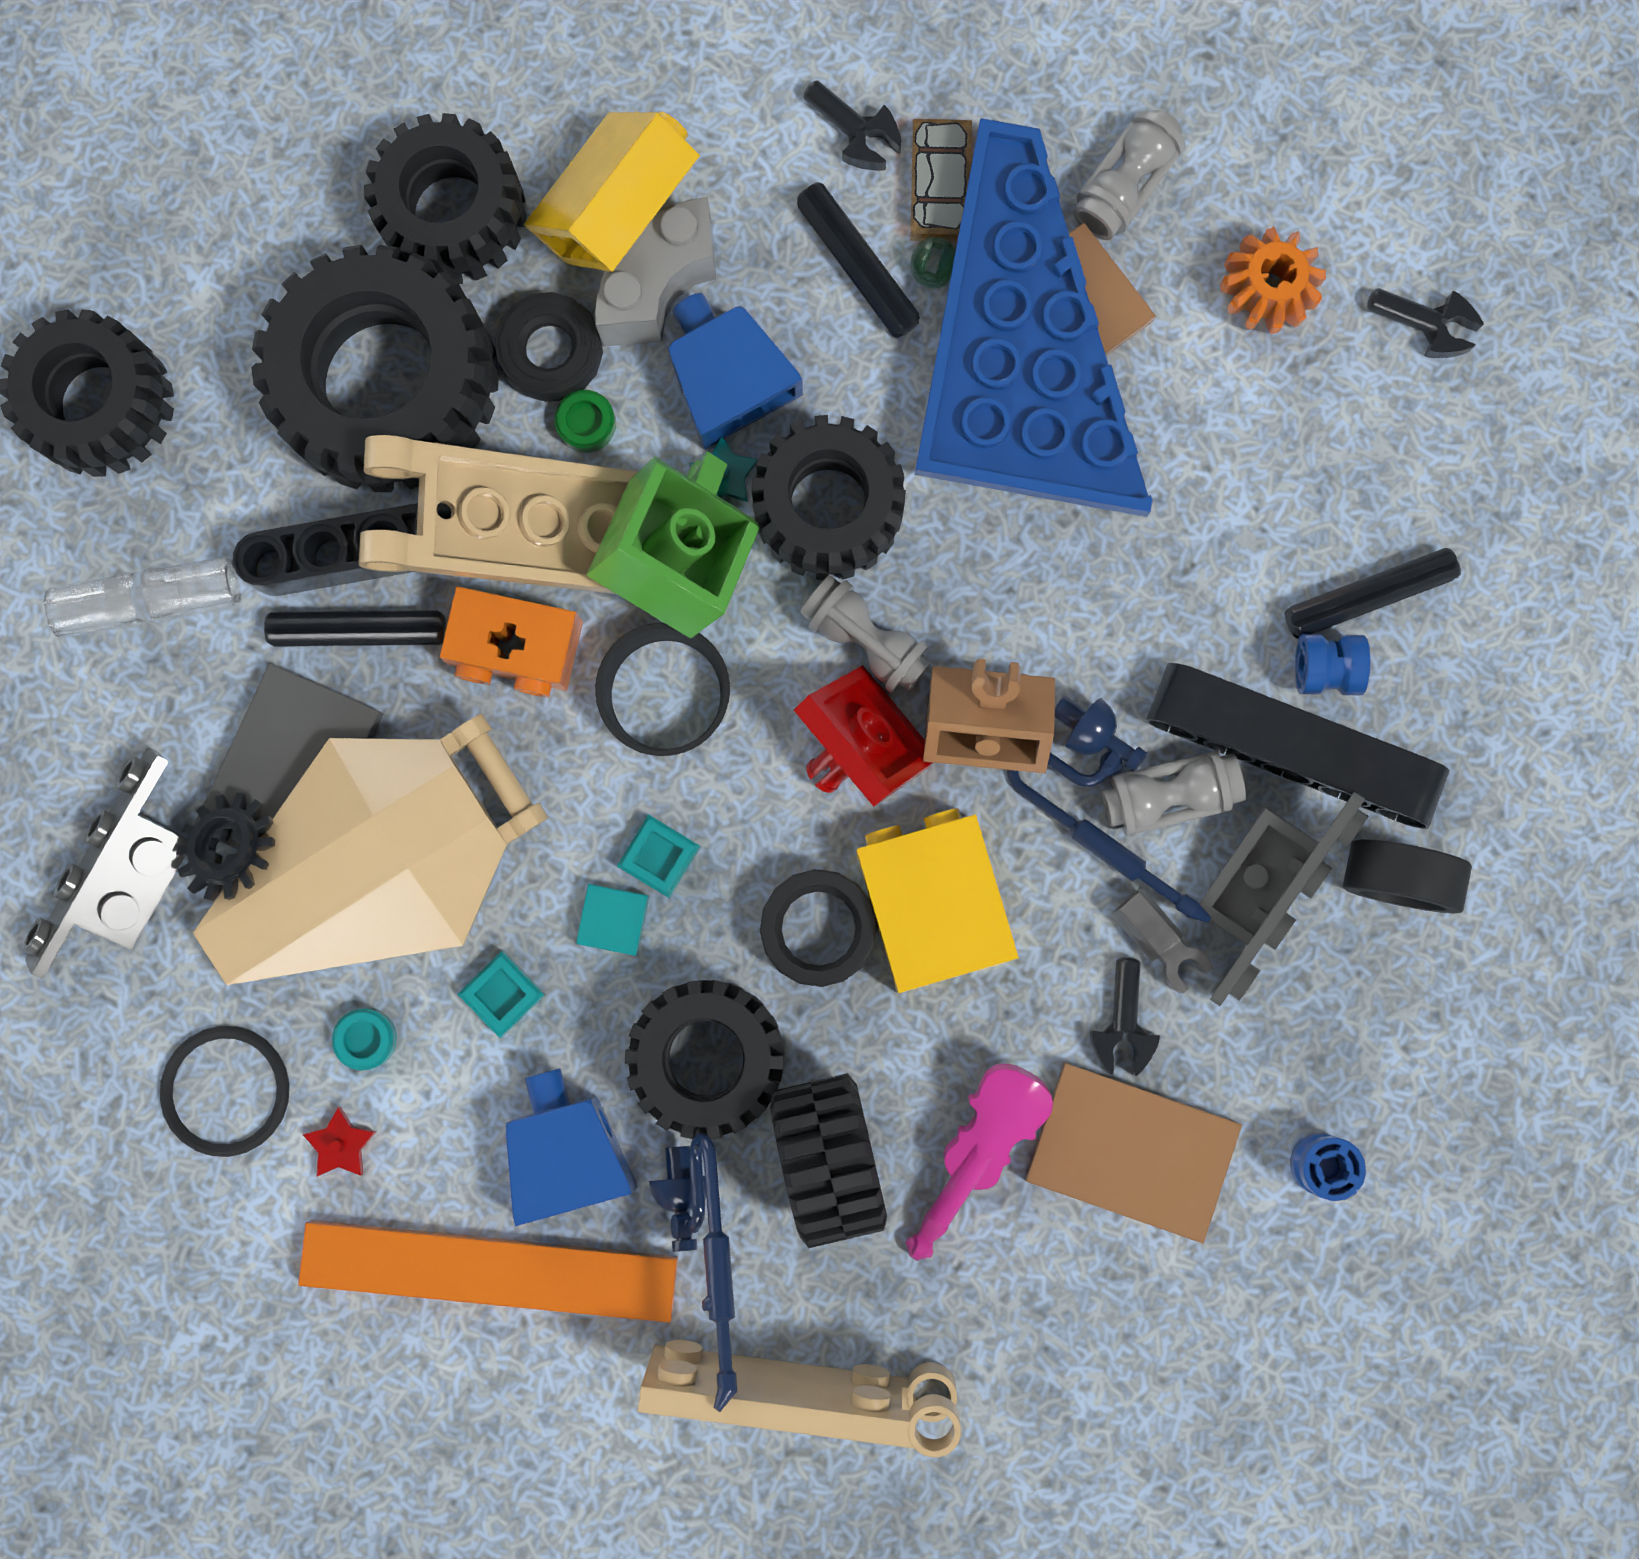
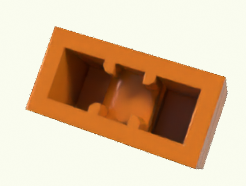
[439,586,583,698]

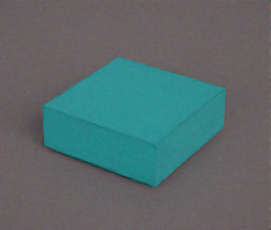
[616,814,701,899]
[576,884,650,956]
[457,951,546,1038]

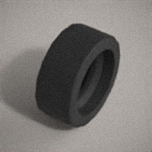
[1343,839,1472,914]
[760,869,877,987]

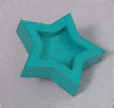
[689,436,758,502]

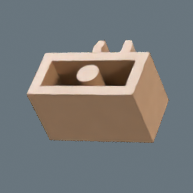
[923,659,1055,774]

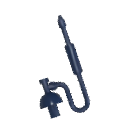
[1007,696,1211,923]
[649,1133,738,1412]

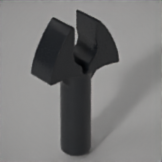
[803,80,901,171]
[1367,288,1484,358]
[1089,957,1160,1076]

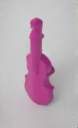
[905,1063,1053,1261]

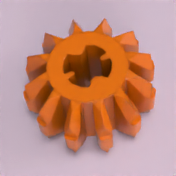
[1220,226,1326,335]

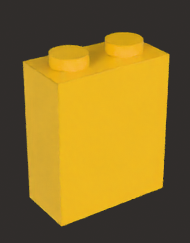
[523,111,700,272]
[856,808,1019,993]

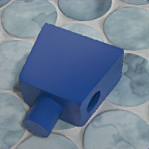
[667,293,803,450]
[506,1068,637,1226]

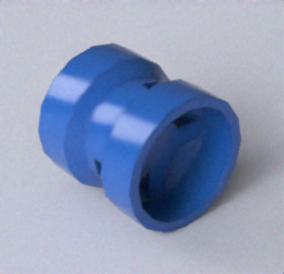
[1295,634,1370,696]
[1290,1133,1366,1201]

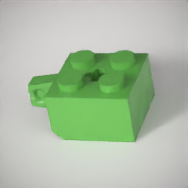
[586,451,760,639]

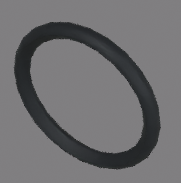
[160,1026,290,1157]

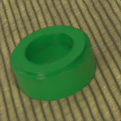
[555,390,616,453]

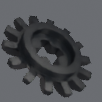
[176,793,275,901]

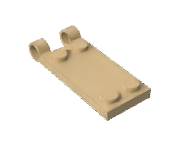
[359,435,638,594]
[638,1340,961,1458]

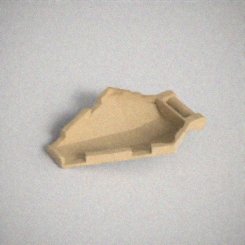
[193,714,549,985]

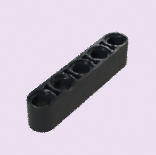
[232,503,452,596]
[1146,663,1450,829]

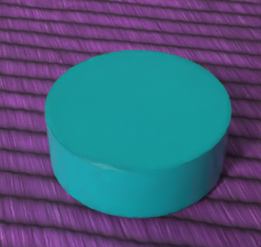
[332,1008,397,1071]

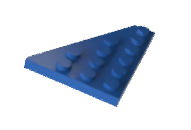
[914,118,1153,517]

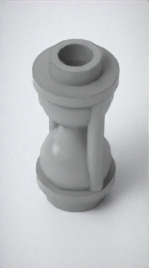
[1073,110,1185,240]
[800,575,931,694]
[1102,751,1246,836]

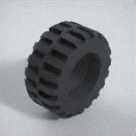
[251,245,499,492]

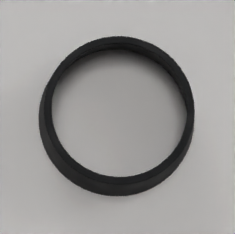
[595,622,730,756]

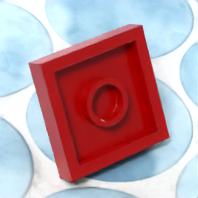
[793,665,934,807]

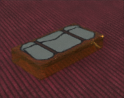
[910,119,972,242]

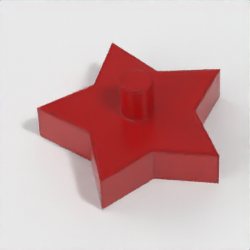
[303,1107,376,1177]

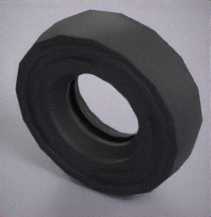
[494,292,603,402]

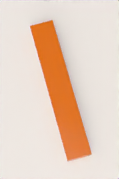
[298,1220,678,1323]

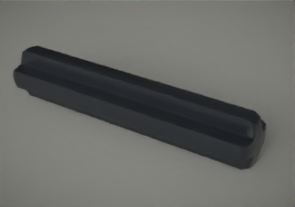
[797,182,920,338]
[1284,548,1461,639]
[264,610,446,647]

